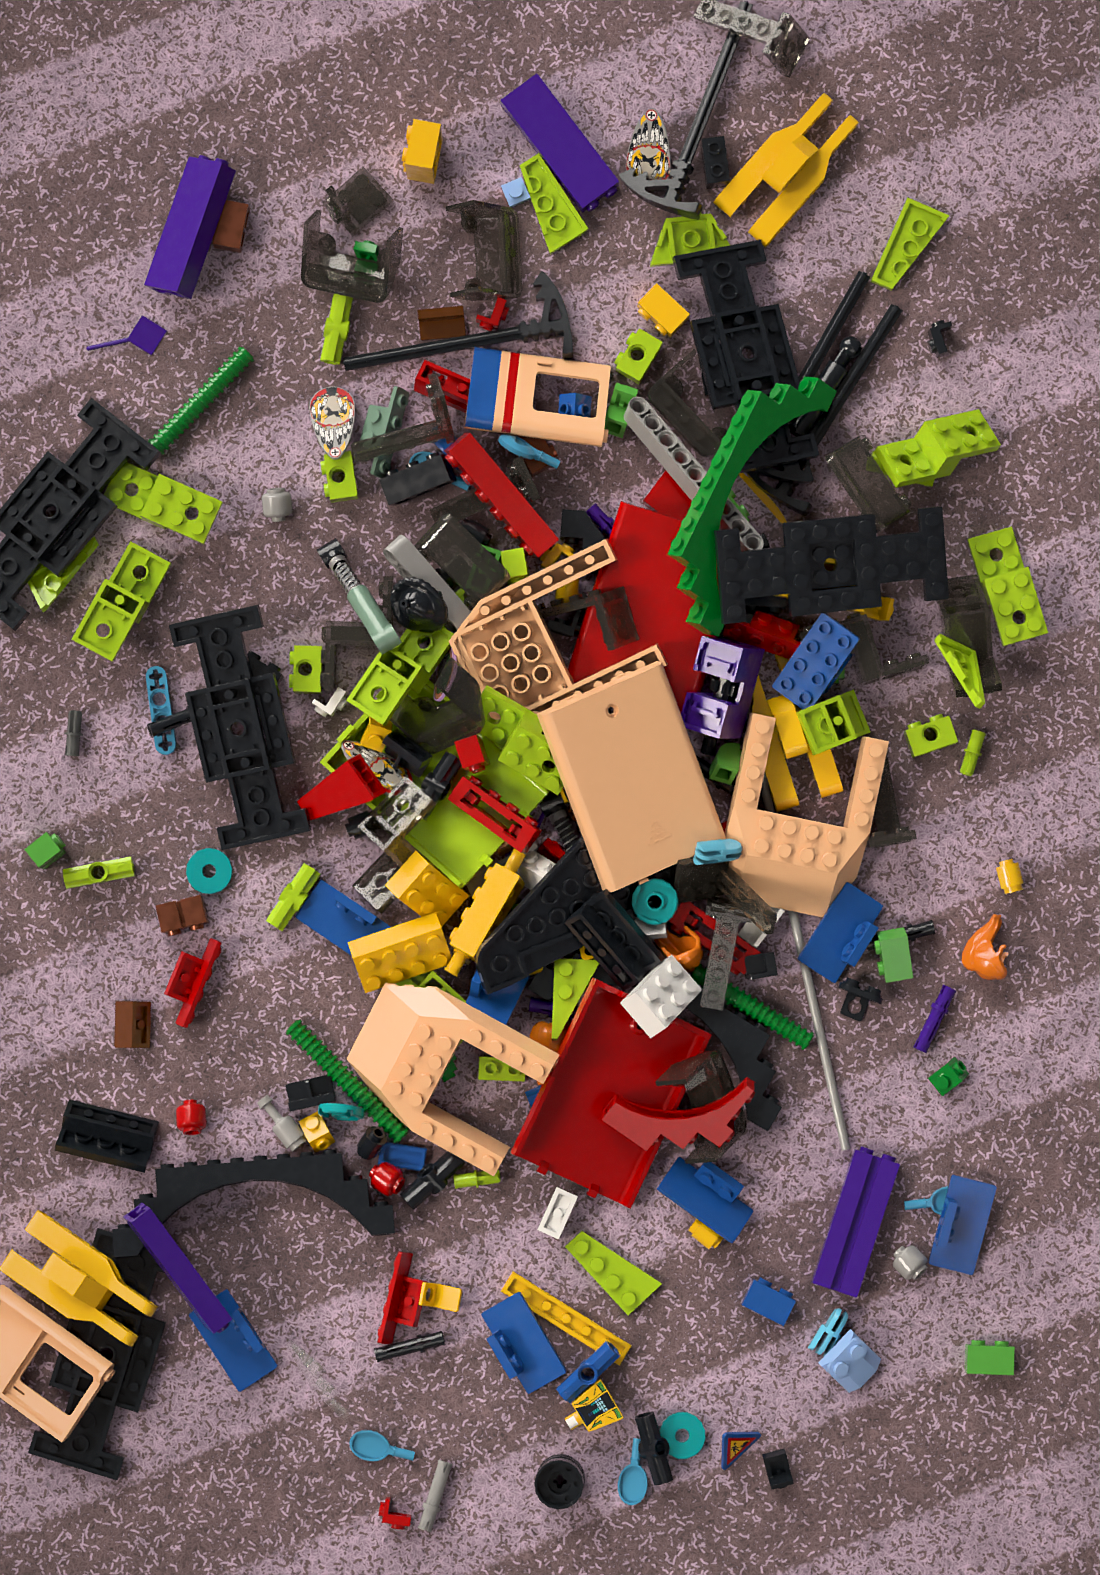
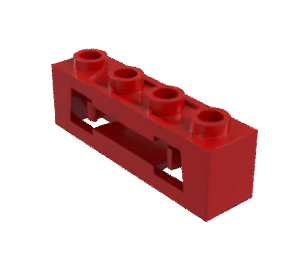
[413,360,470,413]
[448,775,542,853]
[668,898,760,976]

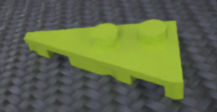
[28,536,99,612]
[934,634,985,709]
[552,959,599,1040]

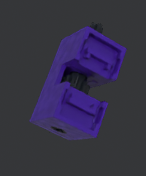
[681,636,765,756]

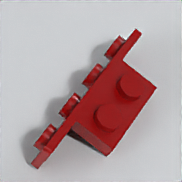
[723,610,801,660]
[164,938,222,1028]
[377,1251,428,1345]

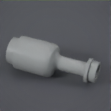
[257,1095,307,1152]

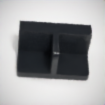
[382,729,433,778]
[744,952,778,980]
[285,1075,336,1112]

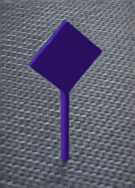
[86,315,167,355]

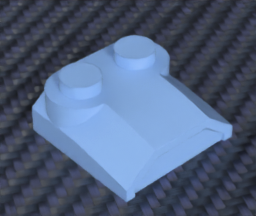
[818,1329,881,1393]

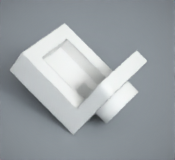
[312,687,347,717]

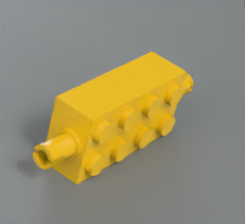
[444,849,526,977]

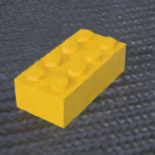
[348,912,452,993]

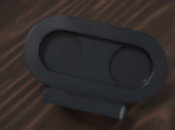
[838,977,883,1021]

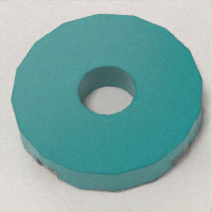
[186,848,233,894]
[632,878,678,925]
[318,1103,365,1121]
[659,1412,705,1459]

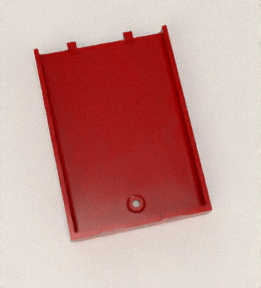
[568,501,719,713]
[510,977,712,1209]

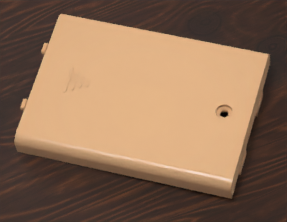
[537,661,726,892]

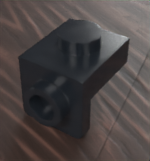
[927,320,952,358]
[762,1448,794,1489]

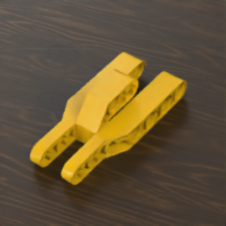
[713,93,859,247]
[752,654,843,812]
[0,1210,158,1347]

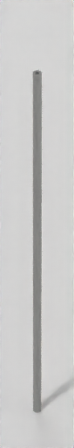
[746,704,851,1151]

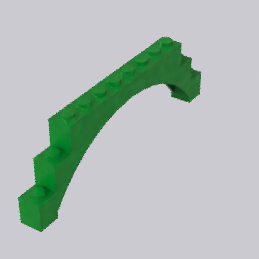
[667,376,837,637]

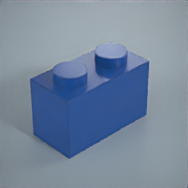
[741,1277,796,1326]

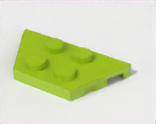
[650,213,730,267]

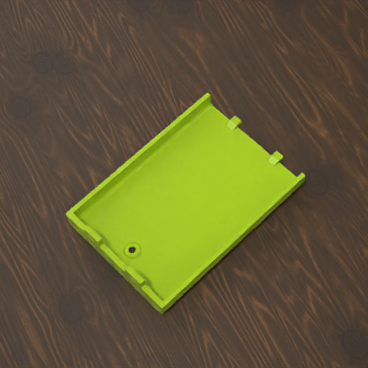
[320,680,550,889]

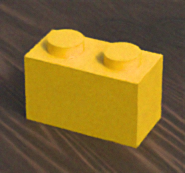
[637,283,690,338]

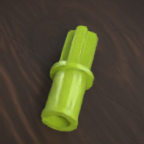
[960,730,986,776]
[454,1170,501,1189]

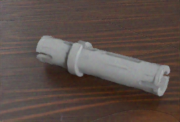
[417,1460,453,1532]

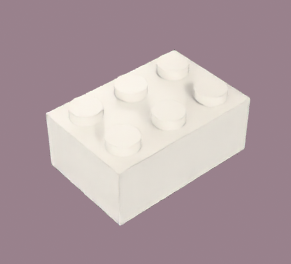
[620,955,702,1038]

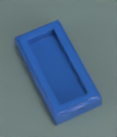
[378,1142,427,1171]

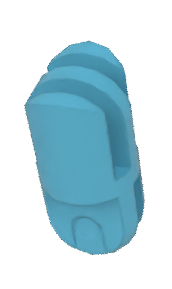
[693,839,742,865]
[808,1308,848,1357]

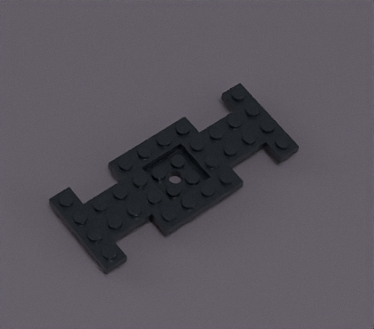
[672,240,819,473]
[0,398,161,631]
[714,506,949,624]
[169,604,312,850]
[28,1228,187,1480]

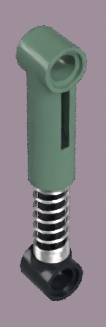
[316,538,402,655]
[539,791,577,852]

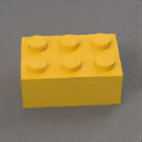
[402,119,443,184]
[385,850,470,927]

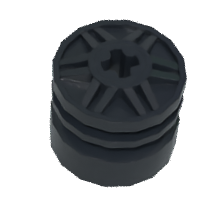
[534,1454,585,1510]

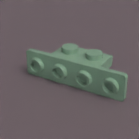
[358,386,409,479]

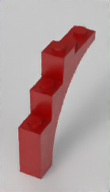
[602,1077,755,1151]

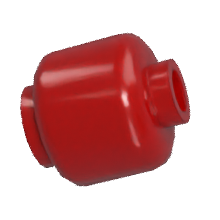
[176,1100,207,1135]
[369,1162,405,1196]

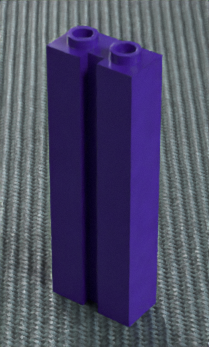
[500,73,619,213]
[144,155,236,299]
[811,1147,900,1298]
[123,1203,232,1334]

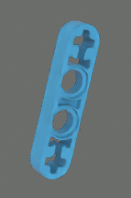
[146,666,176,755]

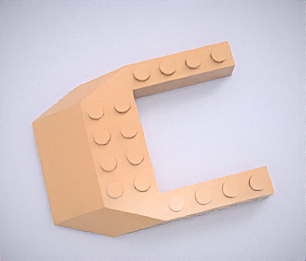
[449,539,668,720]
[725,713,889,917]
[347,983,559,1176]

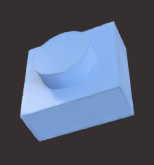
[501,177,531,208]

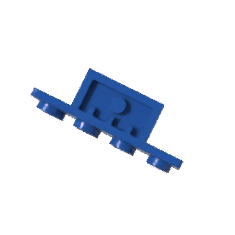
[772,613,860,710]
[295,880,391,956]
[798,882,883,983]
[465,970,530,1025]
[657,1157,754,1243]
[928,1175,997,1275]
[189,1289,278,1392]
[481,1292,567,1394]

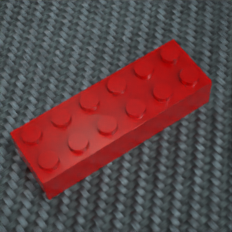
[444,433,559,557]

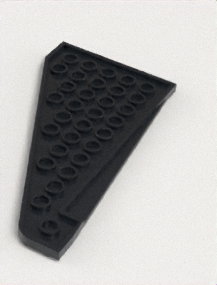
[475,836,728,995]

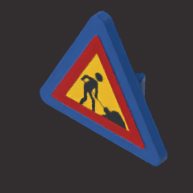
[721,1432,761,1470]

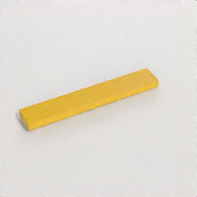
[501,1271,632,1366]

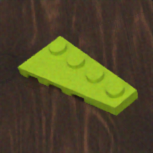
[520,153,588,255]
[871,197,949,291]
[565,1231,662,1315]

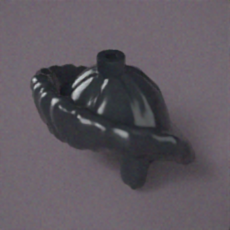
[390,577,448,633]

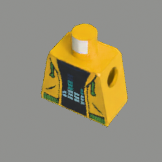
[564,1378,624,1432]

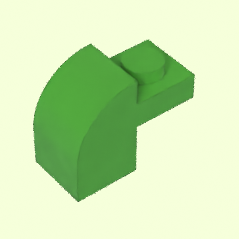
[604,382,638,438]
[709,743,742,785]

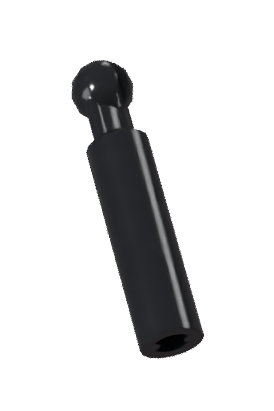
[788,336,862,437]

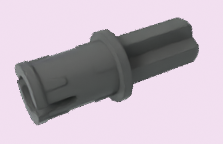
[64,710,83,756]

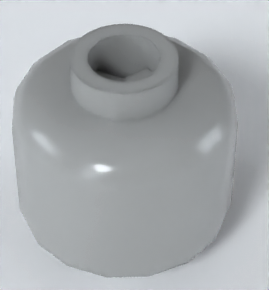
[261,488,293,522]
[893,1245,928,1280]

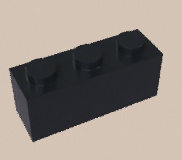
[379,452,457,506]

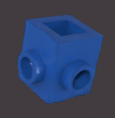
[558,393,592,418]

